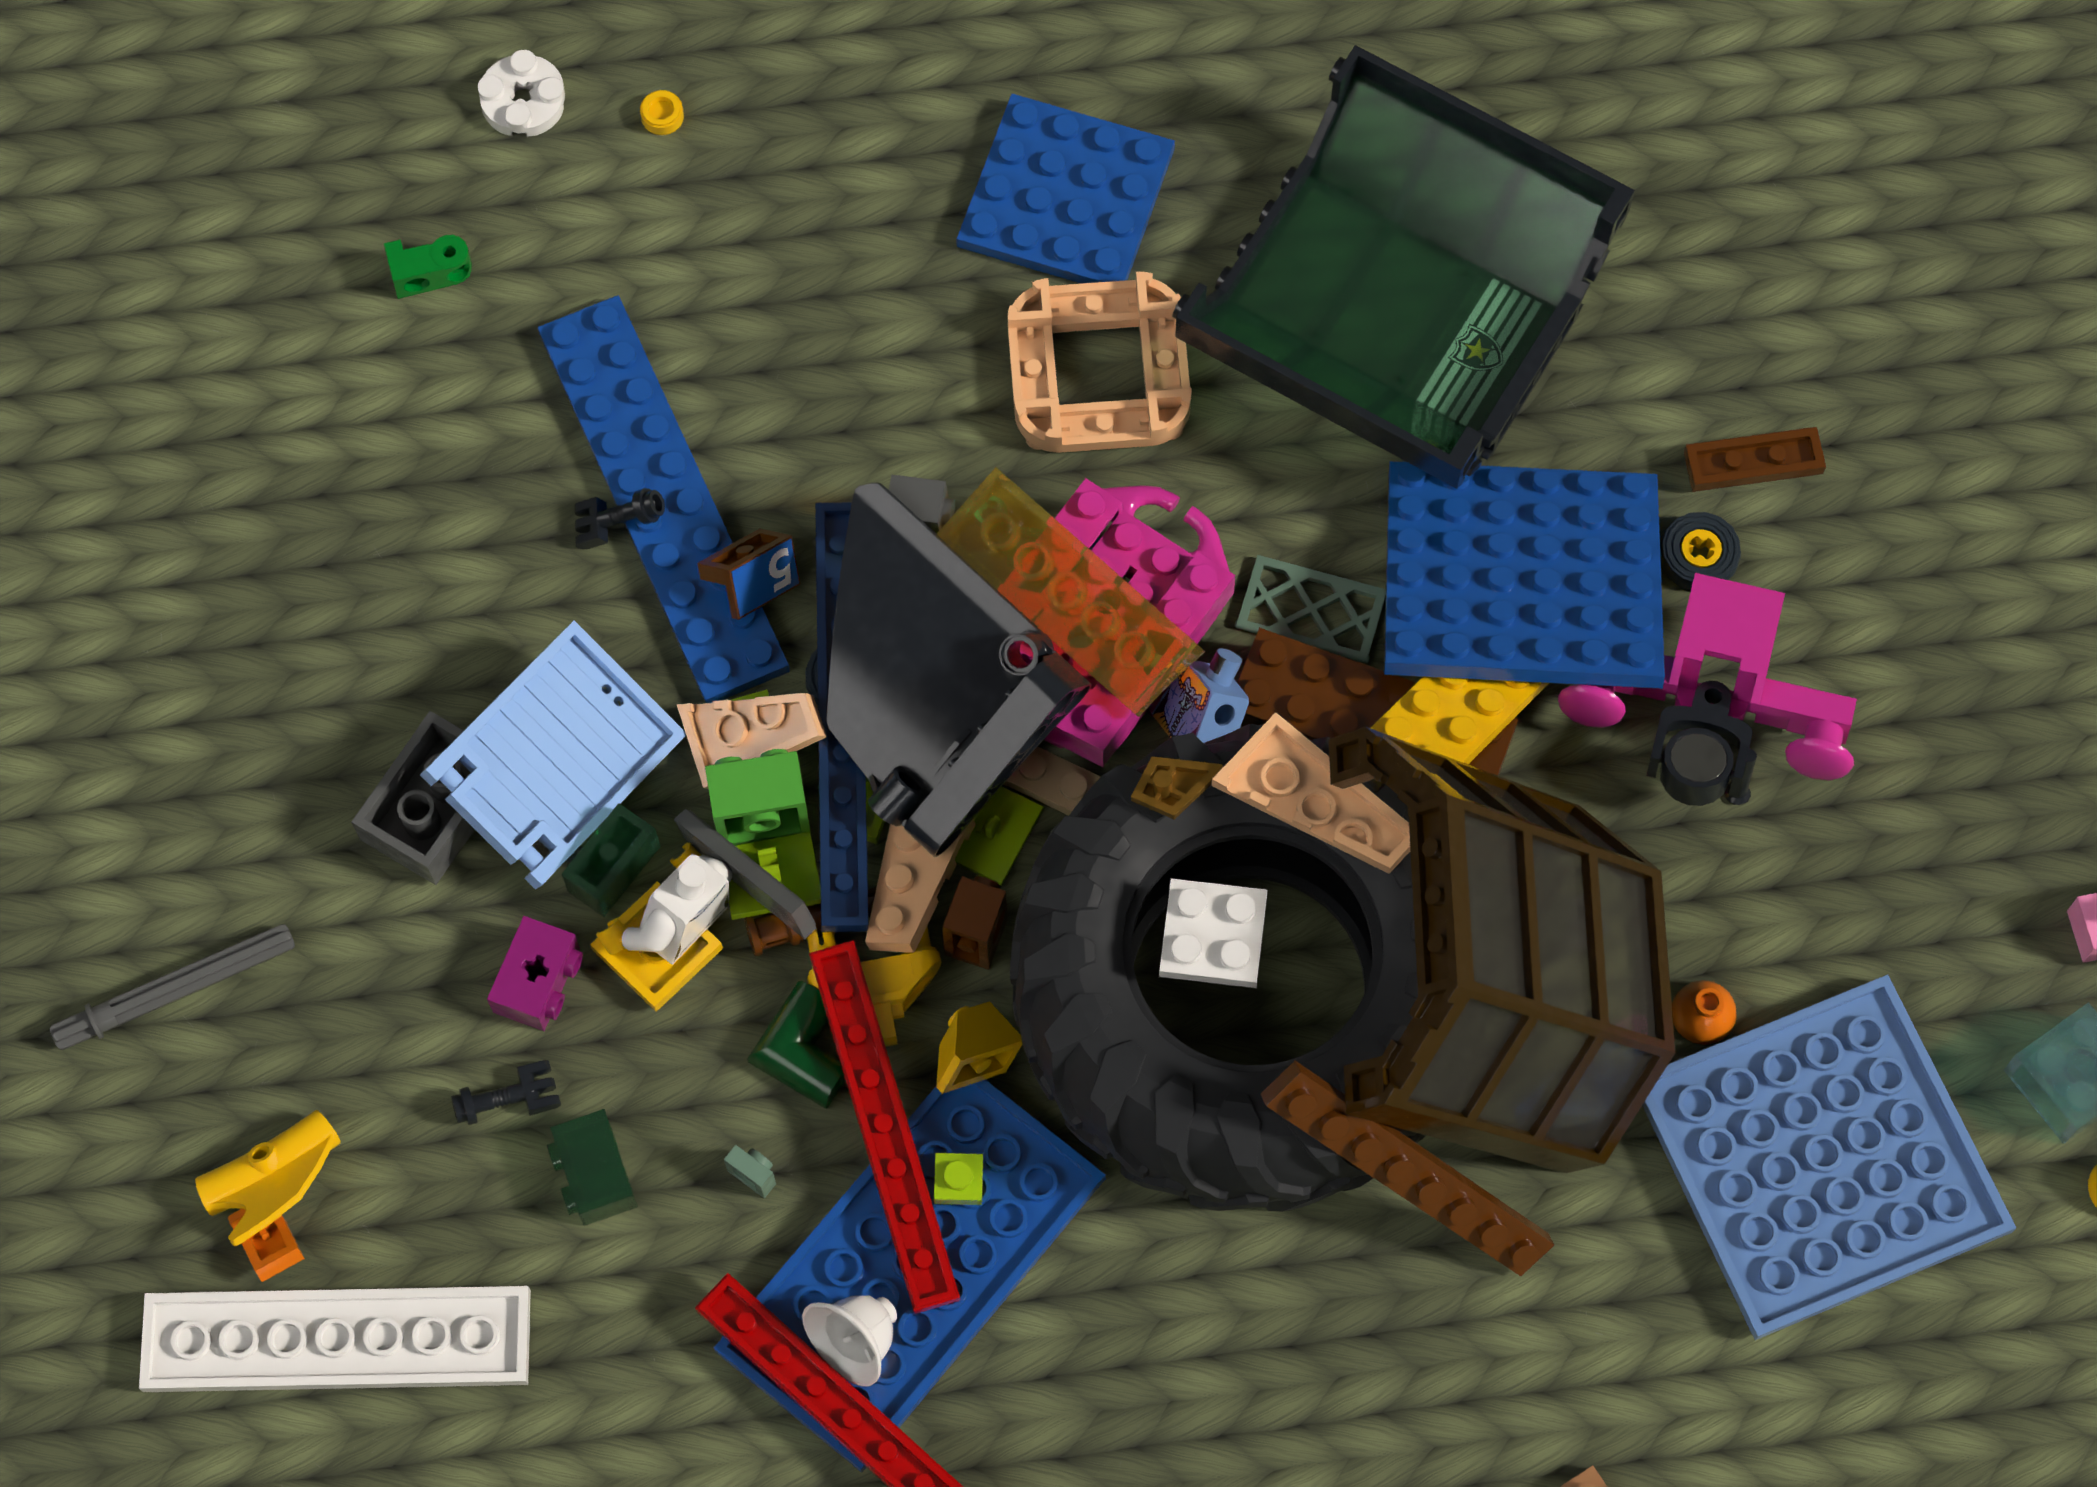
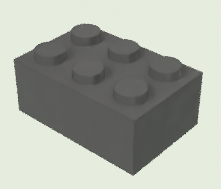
[351,711,475,885]

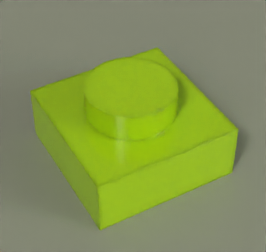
[934,1153,983,1205]

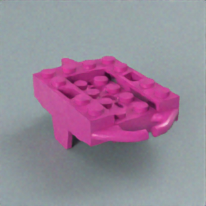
[998,478,1236,767]

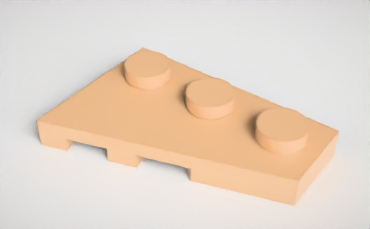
[677,693,827,789]

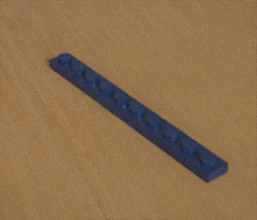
[815,502,868,932]

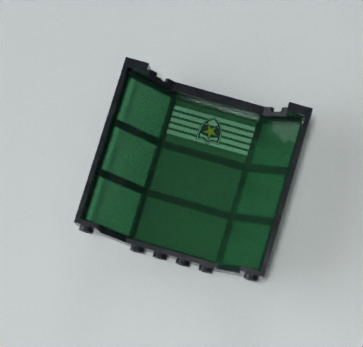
[1172,45,1635,489]

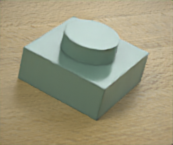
[724,1145,776,1199]

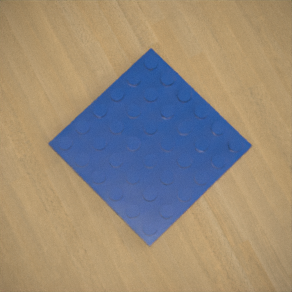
[1384,461,1665,689]

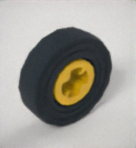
[1660,512,1741,591]

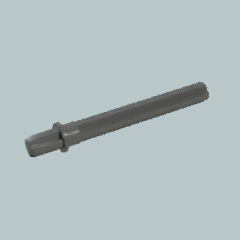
[50,924,295,1050]

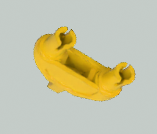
[806,927,941,1047]

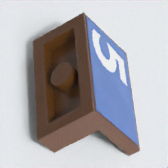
[697,528,801,620]

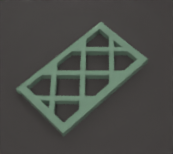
[1234,555,1386,664]

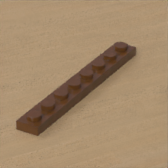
[1261,1061,1554,1276]

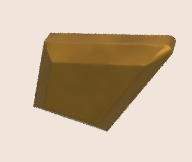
[1131,756,1223,820]

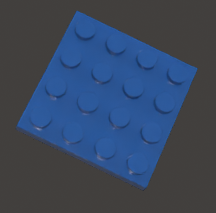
[957,94,1175,284]

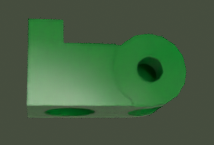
[384,235,472,299]

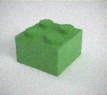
[705,749,811,846]

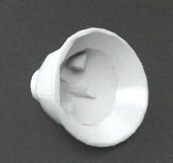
[802,1296,897,1387]

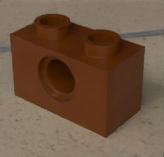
[942,876,1007,970]

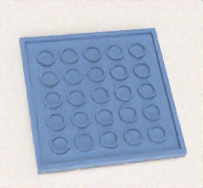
[1642,975,2016,1340]

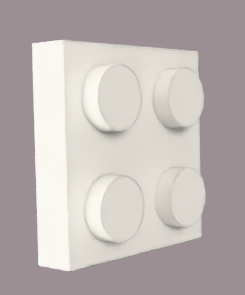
[1159,879,1268,988]

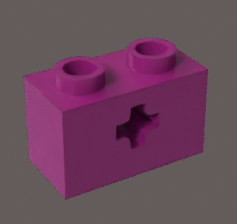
[487,916,583,1031]

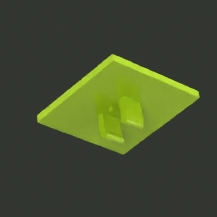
[955,786,1044,886]
[729,832,821,920]

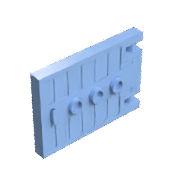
[420,620,686,890]

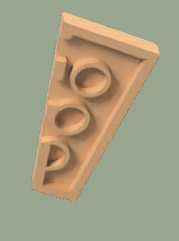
[1212,712,1410,874]
[865,817,976,953]

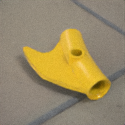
[195,1110,341,1246]

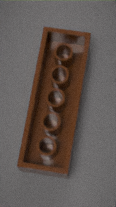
[1238,627,1518,806]

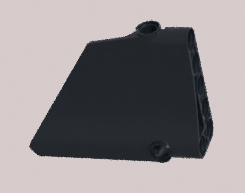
[827,482,1092,857]

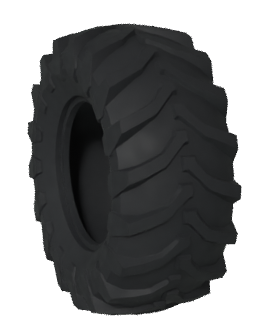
[1010,724,1491,1212]

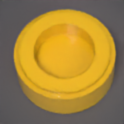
[640,90,684,135]

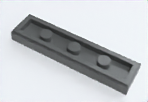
[674,809,817,939]

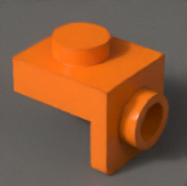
[228,1209,305,1282]

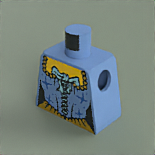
[1152,648,1249,743]

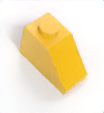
[936,1001,1022,1094]

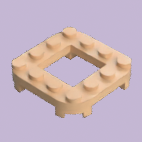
[1008,272,1192,453]

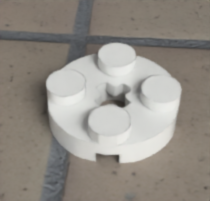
[478,50,565,137]

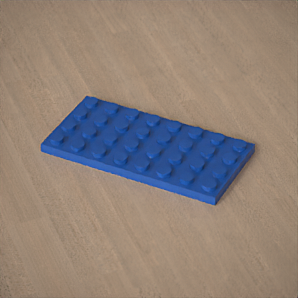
[714,1080,1106,1473]

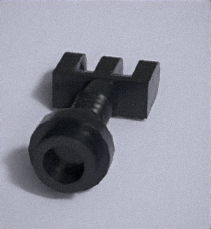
[575,488,665,549]
[451,1060,561,1125]

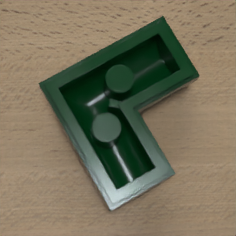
[747,981,846,1109]

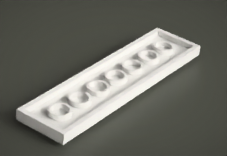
[139,1286,531,1392]

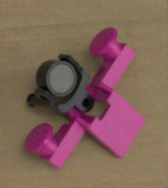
[1558,573,1857,806]

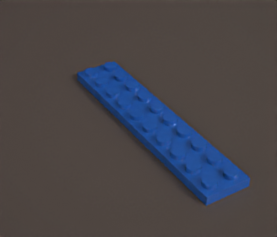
[538,295,790,703]

